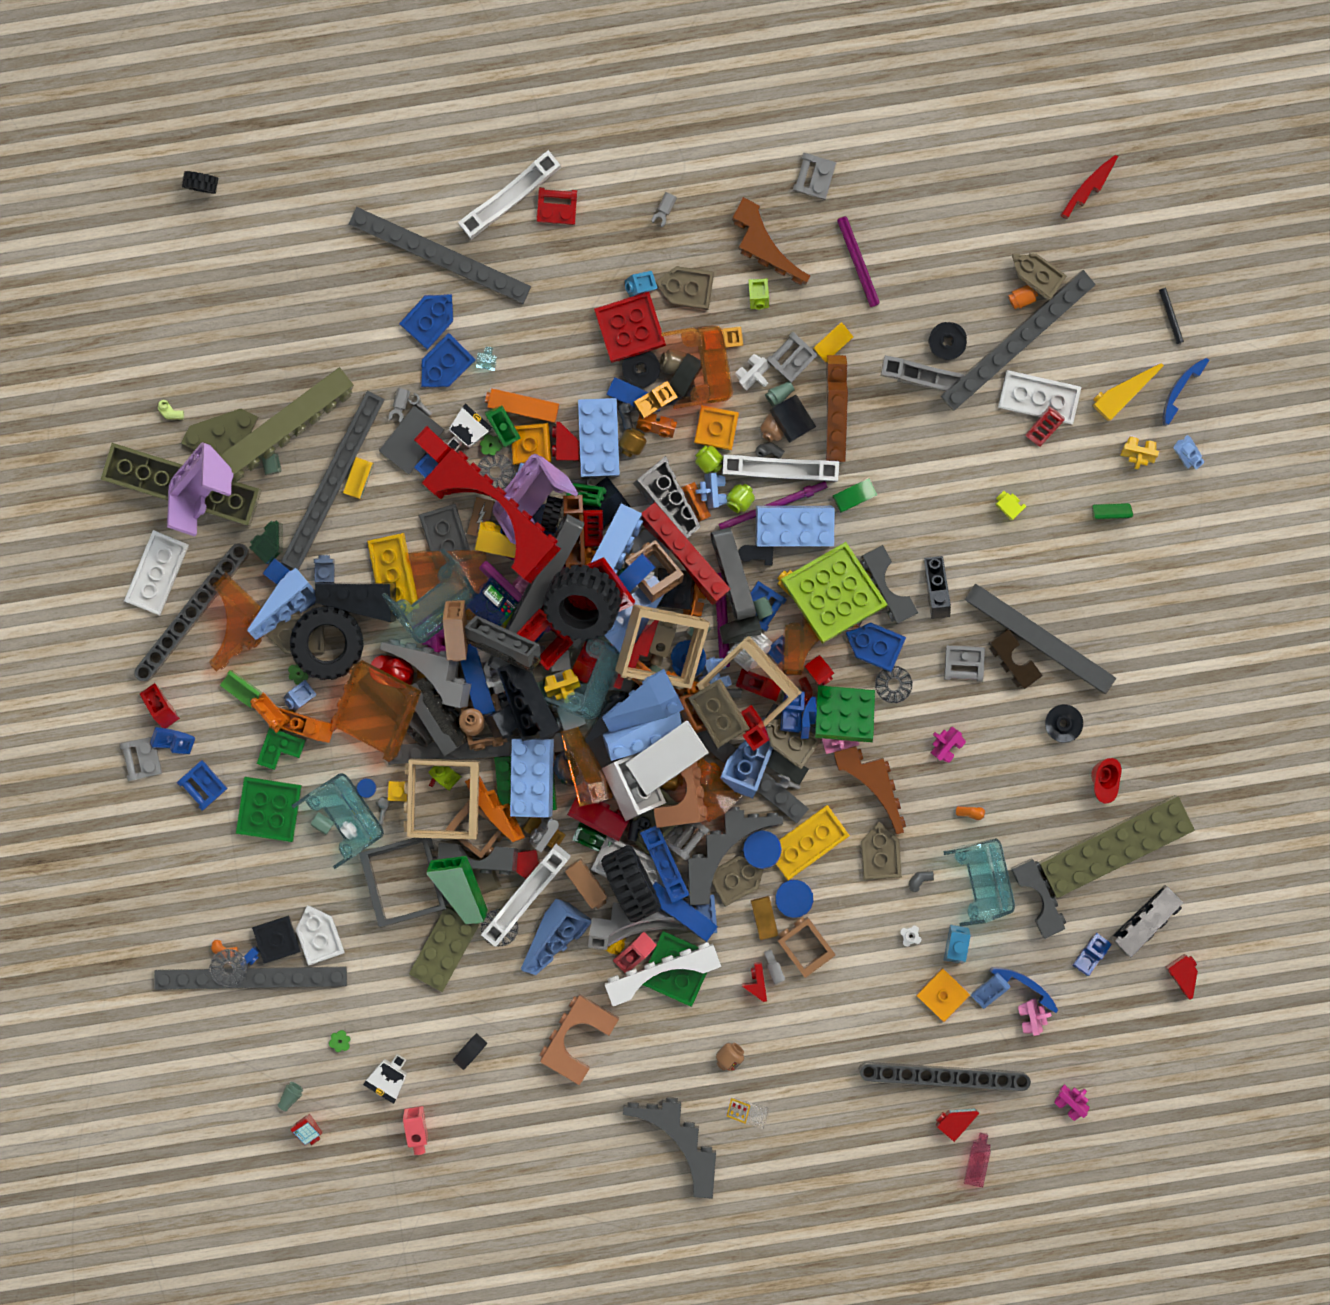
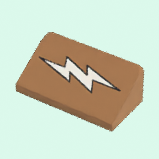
[467,497,495,536]

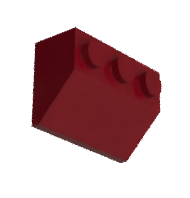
[567,791,629,842]

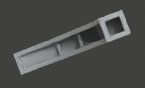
[880,355,973,396]
[380,639,471,708]
[588,902,687,950]

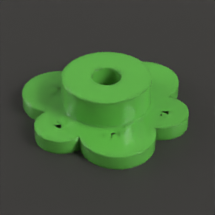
[480,434,502,456]
[288,664,309,685]
[329,1030,351,1052]

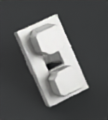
[735,354,771,391]
[484,661,505,694]

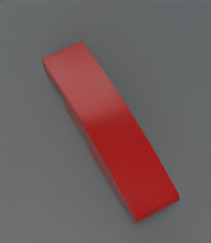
[1060,155,1118,220]
[613,620,659,689]

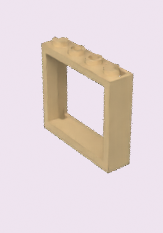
[615,604,710,690]
[697,636,802,736]
[404,758,480,839]

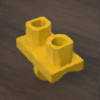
[1120,436,1159,470]
[544,669,581,703]

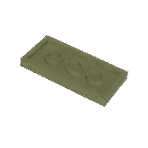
[409,907,480,992]

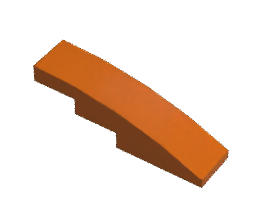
[465,776,525,842]

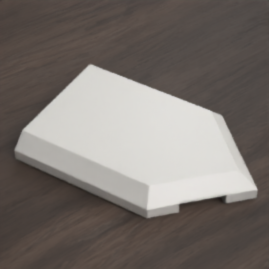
[296,905,345,966]

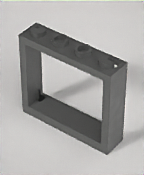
[359,838,449,928]

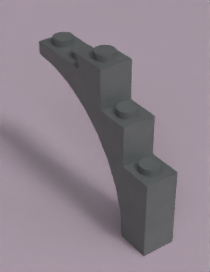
[688,807,783,905]
[623,1097,716,1199]

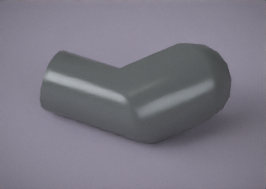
[909,871,934,892]

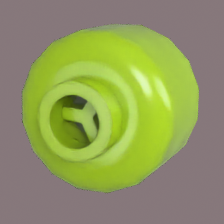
[695,445,723,474]
[726,484,755,513]

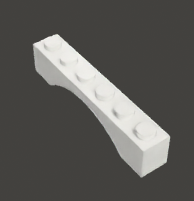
[458,150,561,240]
[722,455,839,482]
[481,844,571,947]
[605,942,721,1006]

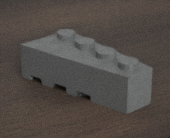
[633,456,701,538]

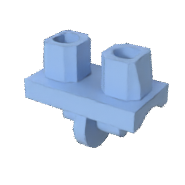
[1173,435,1204,469]
[695,473,727,509]
[698,657,732,687]

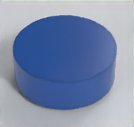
[357,778,377,798]

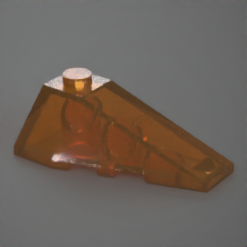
[561,727,613,806]
[680,757,742,822]

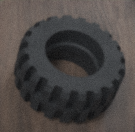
[543,565,621,641]
[290,606,364,680]
[601,845,661,923]

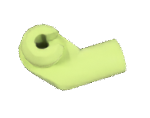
[158,400,184,420]

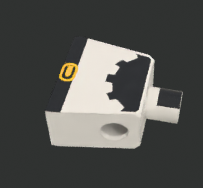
[447,403,493,451]
[363,1054,407,1104]

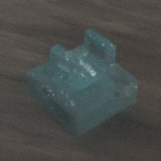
[476,346,497,371]

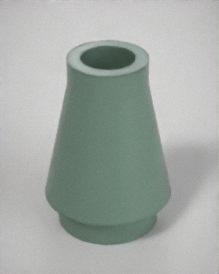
[765,381,795,407]
[278,1082,303,1111]

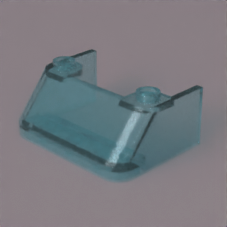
[382,548,477,643]
[544,638,620,720]
[291,773,384,869]
[943,838,1015,927]

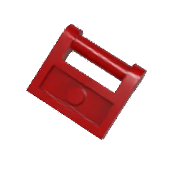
[537,187,578,225]

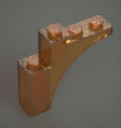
[209,572,263,672]
[782,615,862,676]

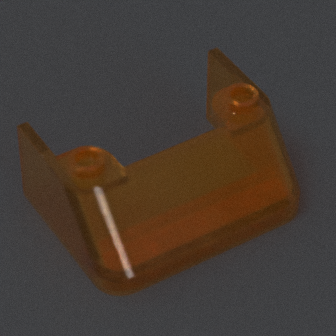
[661,325,733,409]

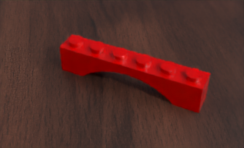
[641,502,731,605]

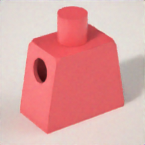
[403,1106,428,1155]

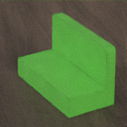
[220,670,263,708]

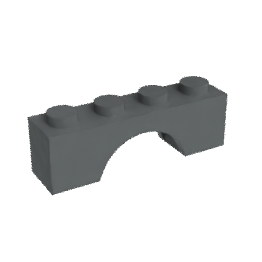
[861,545,918,624]
[438,843,518,875]
[1011,858,1066,939]

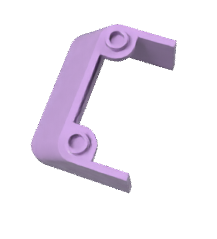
[167,442,233,537]
[493,454,578,544]

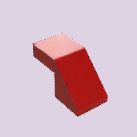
[414,426,451,463]
[740,705,770,751]

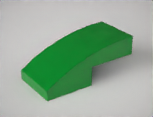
[833,478,877,513]

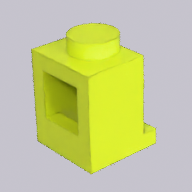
[995,491,1026,520]

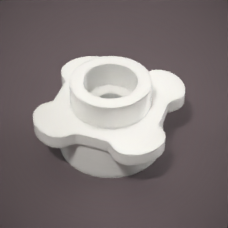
[340,821,358,840]
[900,925,921,947]

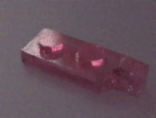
[964,1132,991,1188]

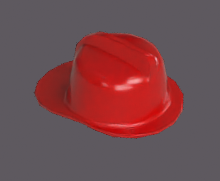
[370,655,414,688]
[1091,758,1122,804]

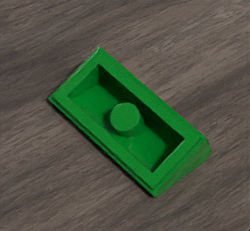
[485,405,521,448]
[1092,503,1133,519]
[572,822,612,852]

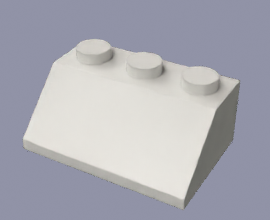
[602,753,666,821]

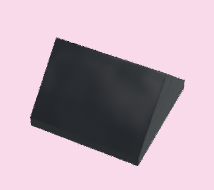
[583,477,631,528]

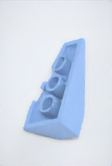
[247,568,315,640]

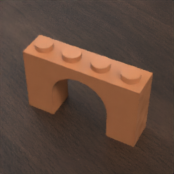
[654,762,707,828]
[539,994,619,1085]

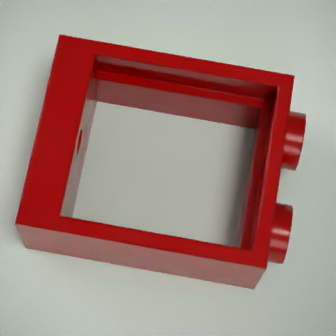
[516,609,574,671]

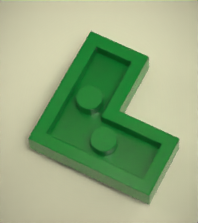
[257,727,306,770]

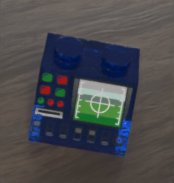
[465,576,519,626]

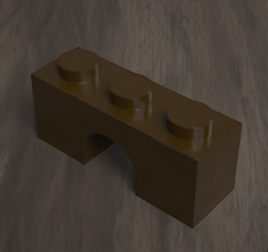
[989,629,1043,689]

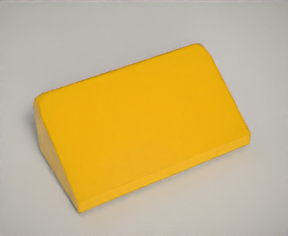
[813,322,854,363]

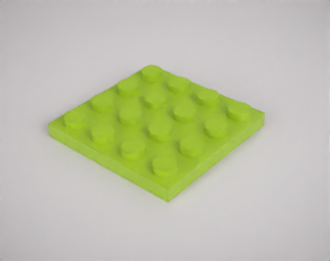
[781,542,888,644]

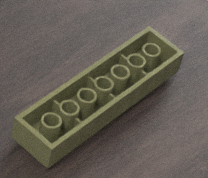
[220,367,354,483]
[101,443,262,526]
[1039,795,1195,898]

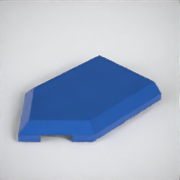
[399,294,453,350]
[421,333,476,387]
[846,623,906,672]

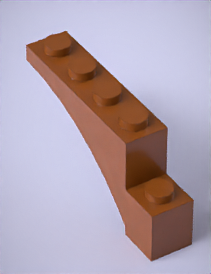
[732,197,810,285]
[826,355,848,462]
[563,495,585,569]
[833,746,906,834]

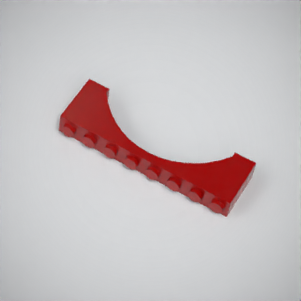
[422,449,561,584]

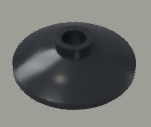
[1045,704,1084,743]

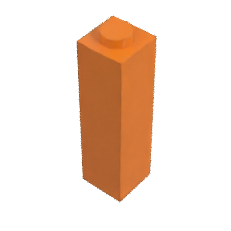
[485,388,559,423]

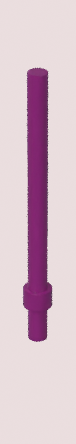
[719,481,828,529]

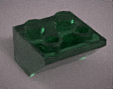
[249,520,283,565]

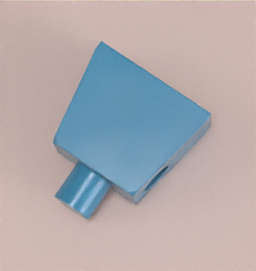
[943,925,971,964]

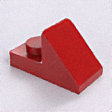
[741,962,767,1002]

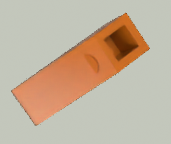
[277,707,335,743]

